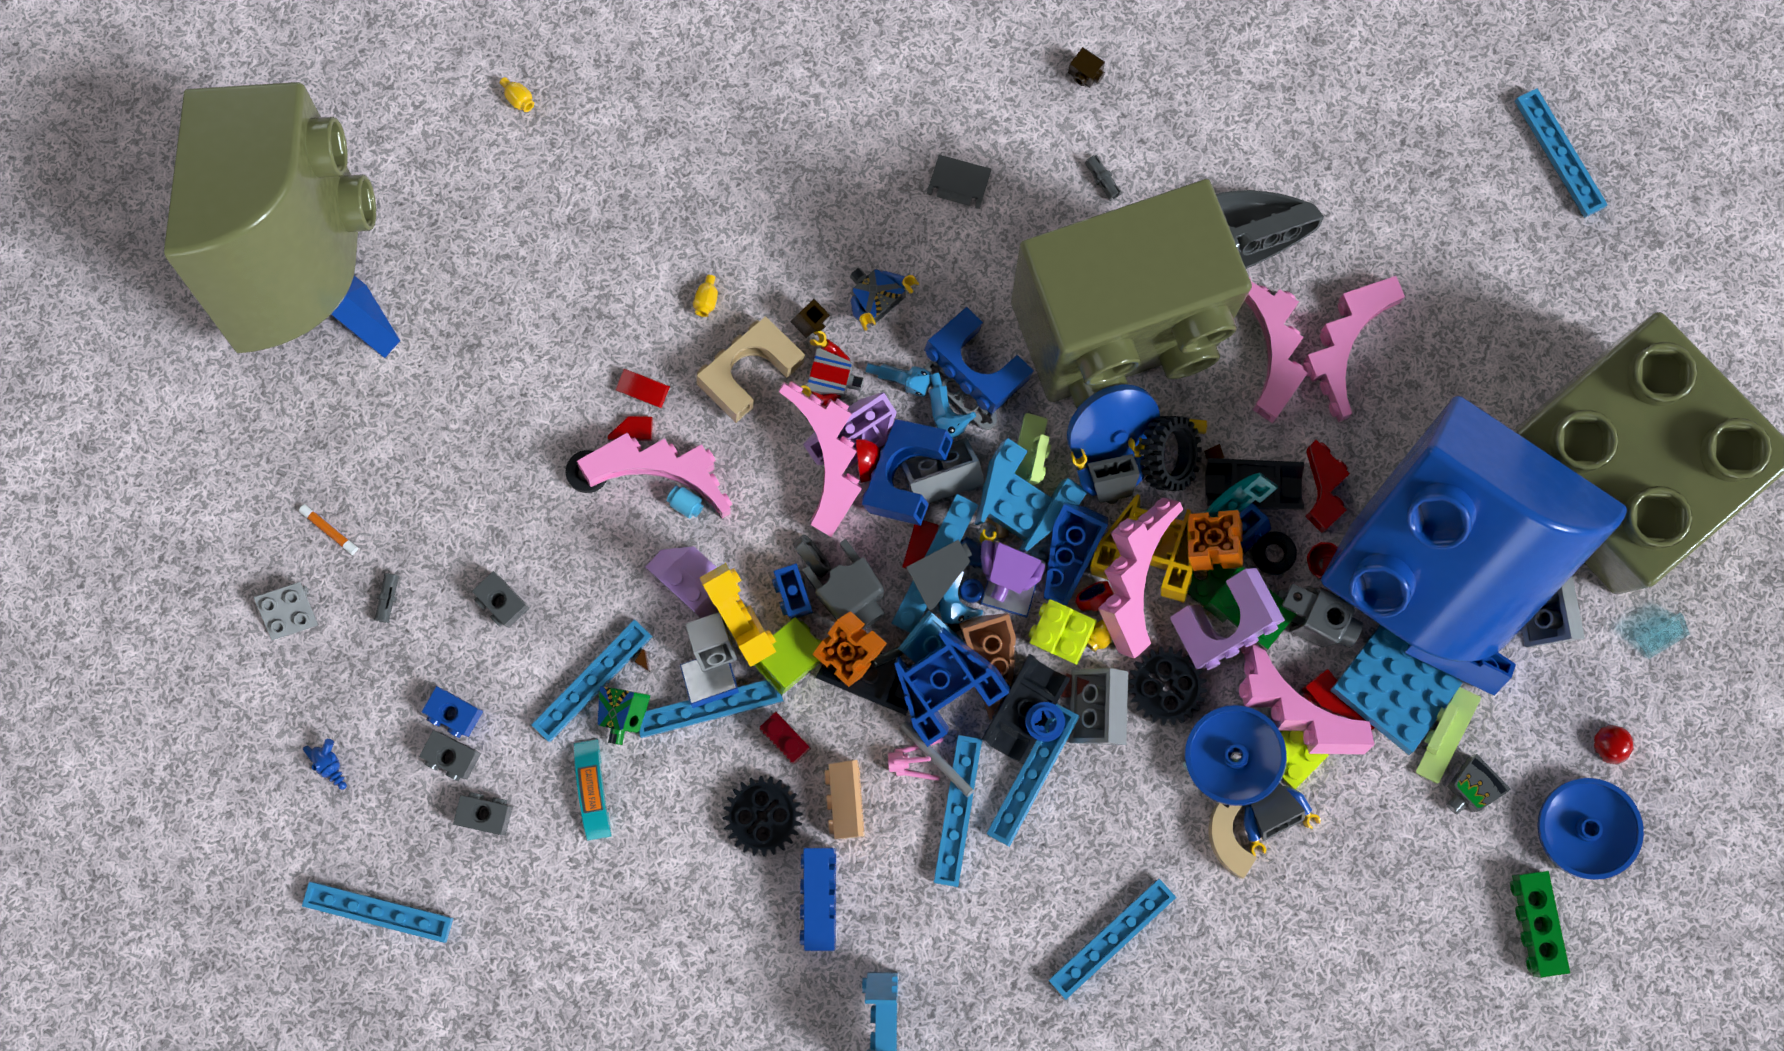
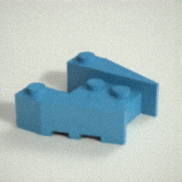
[974,438,1087,553]
[862,972,898,1051]

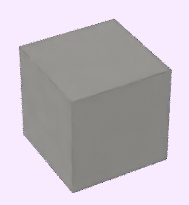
[686,612,737,672]

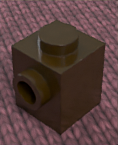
[1068,47,1105,88]
[790,299,830,338]

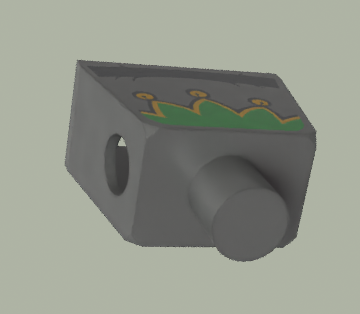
[1446,754,1511,815]

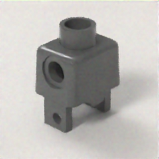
[803,539,885,630]
[1277,584,1363,648]

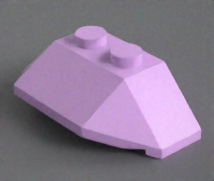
[803,392,897,468]
[645,546,719,618]

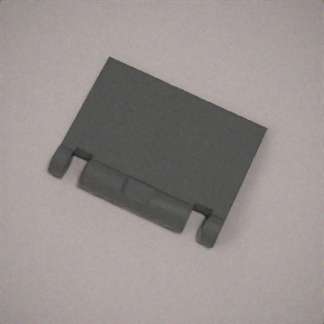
[927,155,992,209]

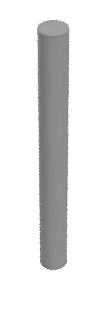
[900,721,974,797]

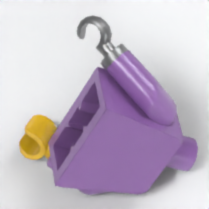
[979,529,1049,602]

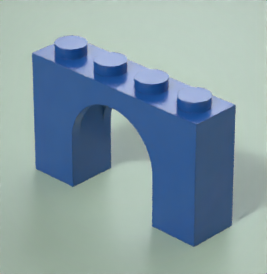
[924,307,1034,415]
[862,419,953,526]

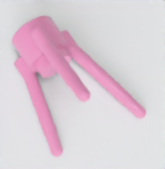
[888,738,944,781]

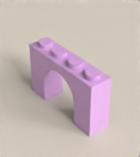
[1170,568,1285,670]

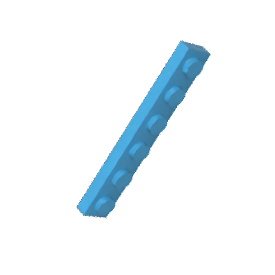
[1514,88,1608,218]
[891,494,978,633]
[532,619,653,742]
[639,680,784,738]
[987,704,1080,847]
[934,735,982,887]
[1048,878,1177,1000]
[302,882,454,943]

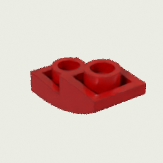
[615,369,670,408]
[902,520,939,569]

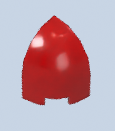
[856,439,880,483]

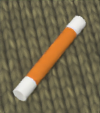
[299,504,358,555]

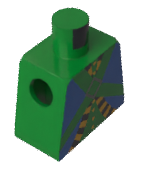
[597,686,651,745]

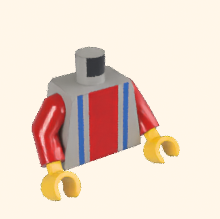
[801,331,864,406]

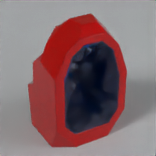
[1075,581,1114,612]

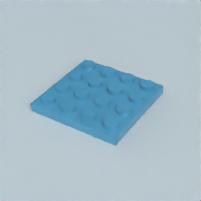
[1330,625,1462,755]

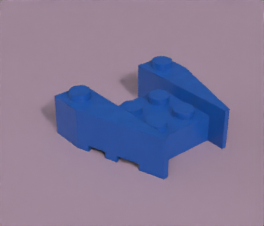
[895,627,1010,747]

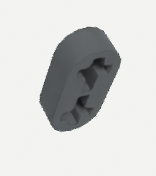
[793,535,831,578]

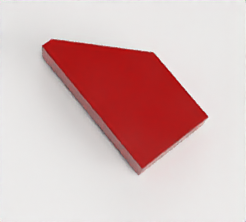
[607,416,653,441]

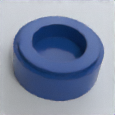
[960,579,984,603]

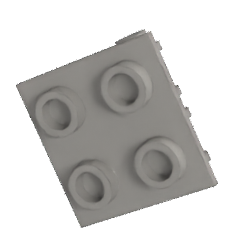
[254,582,318,640]

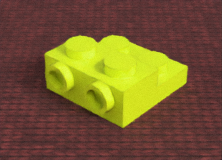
[1029,599,1097,665]
[1279,730,1329,789]

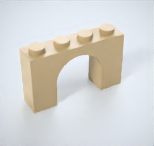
[697,316,805,423]

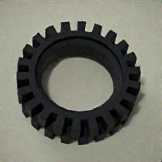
[1139,416,1202,491]

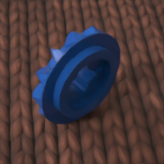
[1025,702,1065,742]

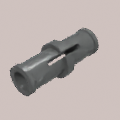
[1085,155,1122,201]
[374,573,400,623]

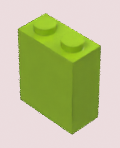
[754,617,822,696]

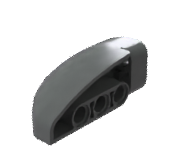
[1216,190,1324,269]

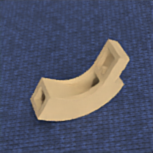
[1208,803,1257,879]

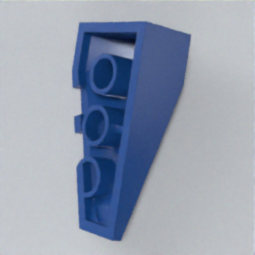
[331,275,400,358]
[1044,503,1108,606]

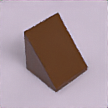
[1204,444,1225,459]
[634,649,650,672]

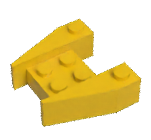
[1090,494,1192,603]
[699,563,776,667]

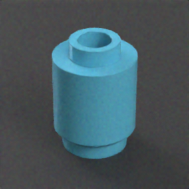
[666,486,704,519]

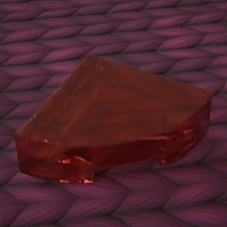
[1061,673,1089,698]

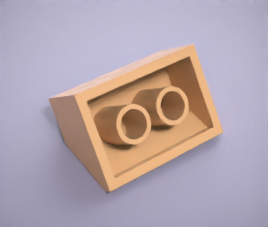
[825,760,865,840]

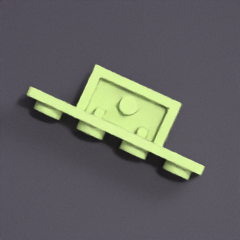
[1015,413,1051,486]
[1416,687,1481,784]

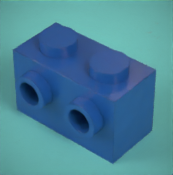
[772,563,813,621]

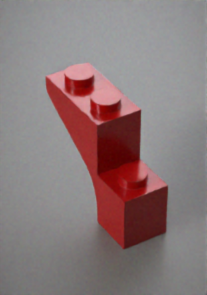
[1305,439,1350,533]

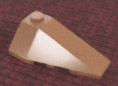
[959,613,1016,720]

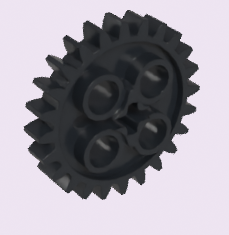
[1128,646,1207,726]
[722,776,803,857]

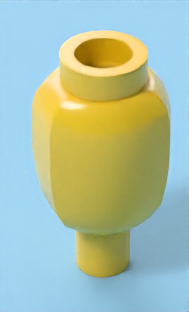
[499,77,534,112]
[693,275,718,317]
[1087,619,1113,652]

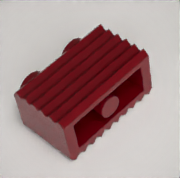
[760,712,811,764]

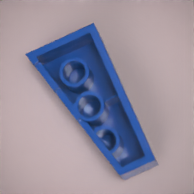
[1405,644,1516,696]
[800,848,836,951]

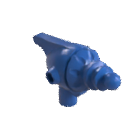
[303,739,347,790]

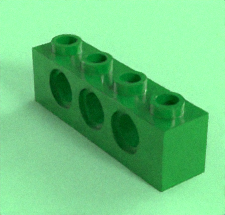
[1510,871,1570,978]

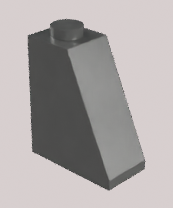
[907,540,972,611]

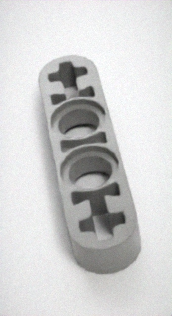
[926,361,997,430]

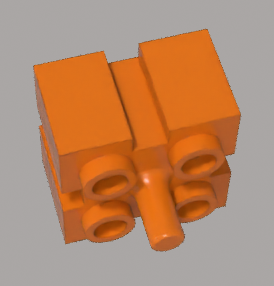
[1188,510,1243,571]
[813,611,887,687]

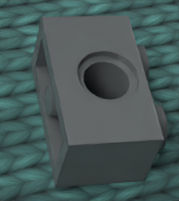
[472,571,530,628]
[419,730,481,781]
[453,792,513,836]

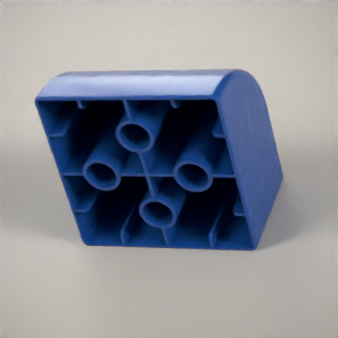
[1321,396,1627,662]

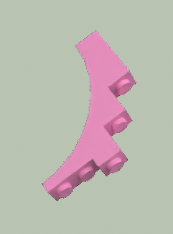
[1302,276,1405,422]
[1245,277,1308,423]
[779,381,862,537]
[577,433,732,519]
[1098,497,1183,659]
[1239,643,1375,754]

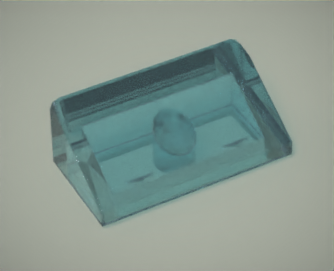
[1635,612,1690,659]

